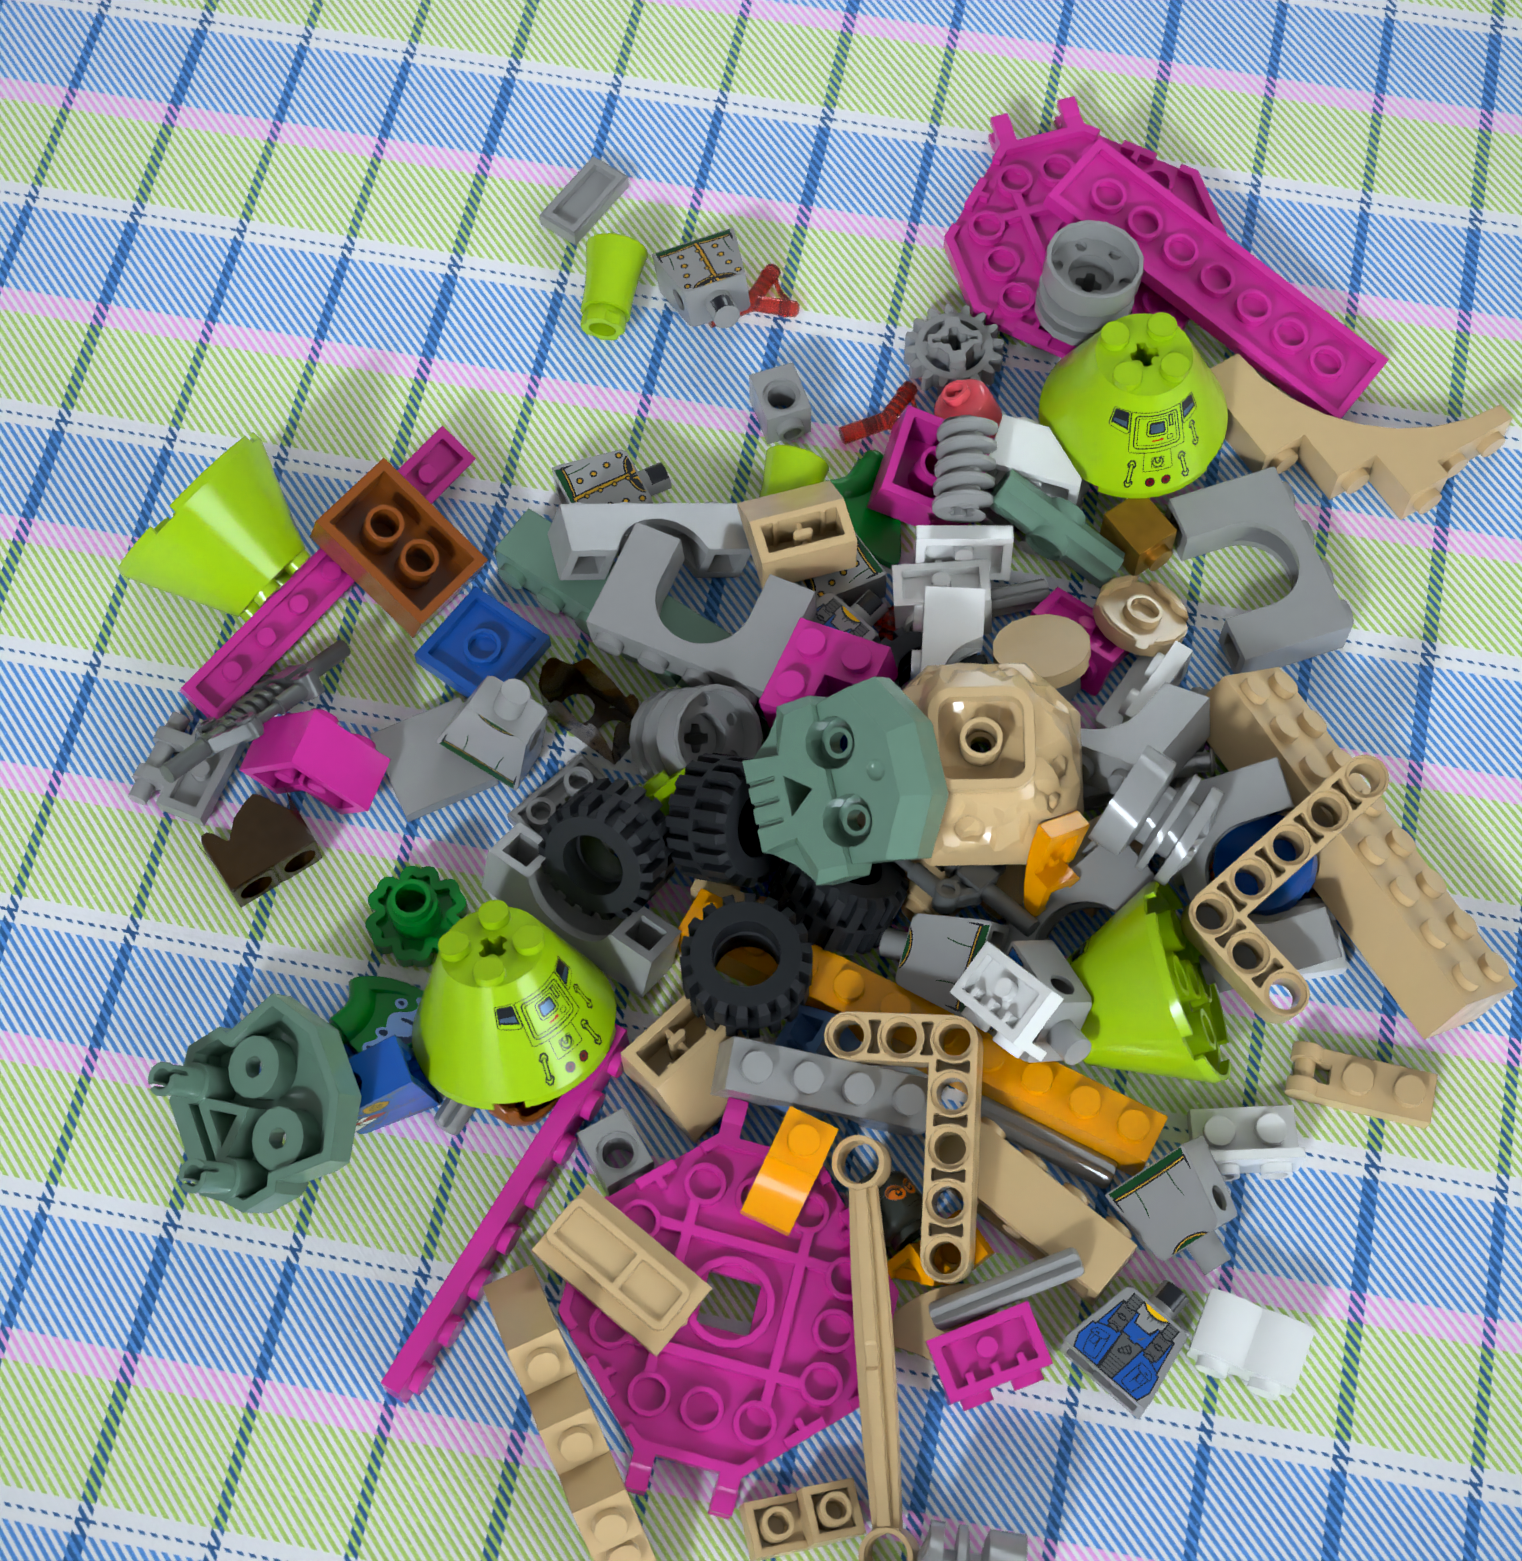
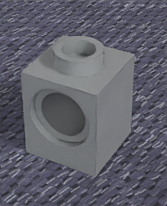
[749,362,811,445]
[577,1108,655,1197]

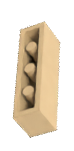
[939,1116,1138,1306]

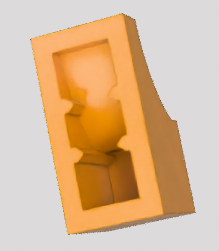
[740,1106,839,1236]

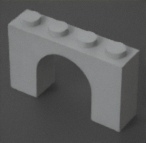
[1165,466,1354,674]
[586,522,817,708]
[978,677,1210,795]
[1172,757,1342,993]

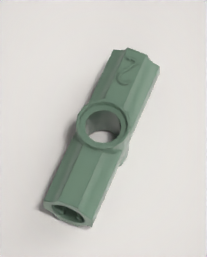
[989,469,1125,588]

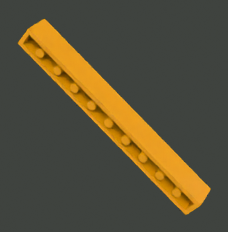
[678,888,1168,1176]

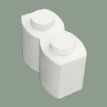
[1186,1288,1316,1400]

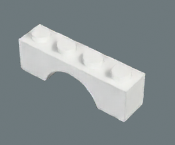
[910,586,986,752]

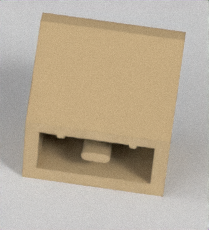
[737,480,857,589]
[621,995,747,1143]

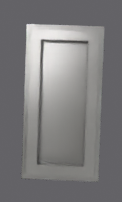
[539,156,629,246]

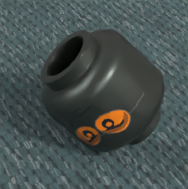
[859,1170,923,1251]

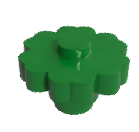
[365,866,469,968]

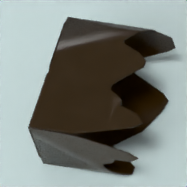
[538,657,640,765]
[198,787,322,908]

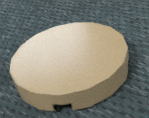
[1093,575,1189,657]
[993,614,1091,689]

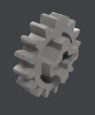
[904,304,1004,396]

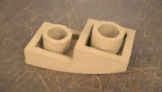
[739,1478,866,1561]

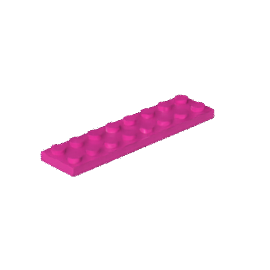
[1043,137,1389,419]

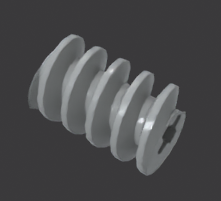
[932,415,998,523]

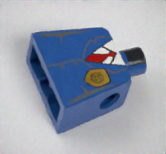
[348,1035,440,1134]

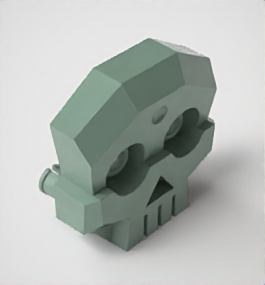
[742,676,949,885]
[148,993,362,1213]

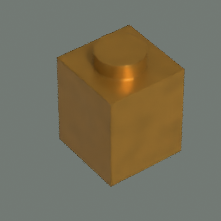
[1100,498,1177,576]

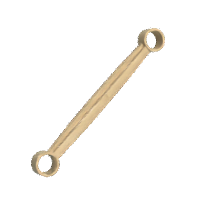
[832,1135,920,1561]

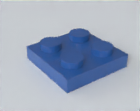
[414,586,552,698]

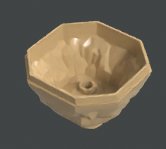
[902,663,1084,866]

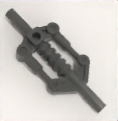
[160,640,351,783]
[894,860,1040,937]

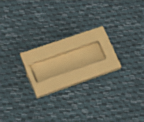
[531,1184,712,1357]

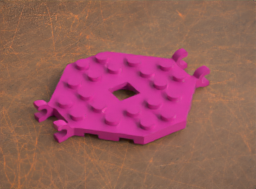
[943,96,1228,358]
[558,1097,899,1520]

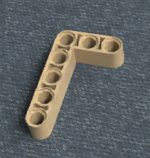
[1180,755,1389,1024]
[824,1011,984,1284]

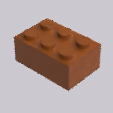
[310,458,488,638]

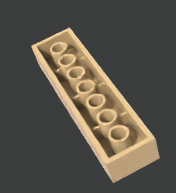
[1205,667,1518,1040]

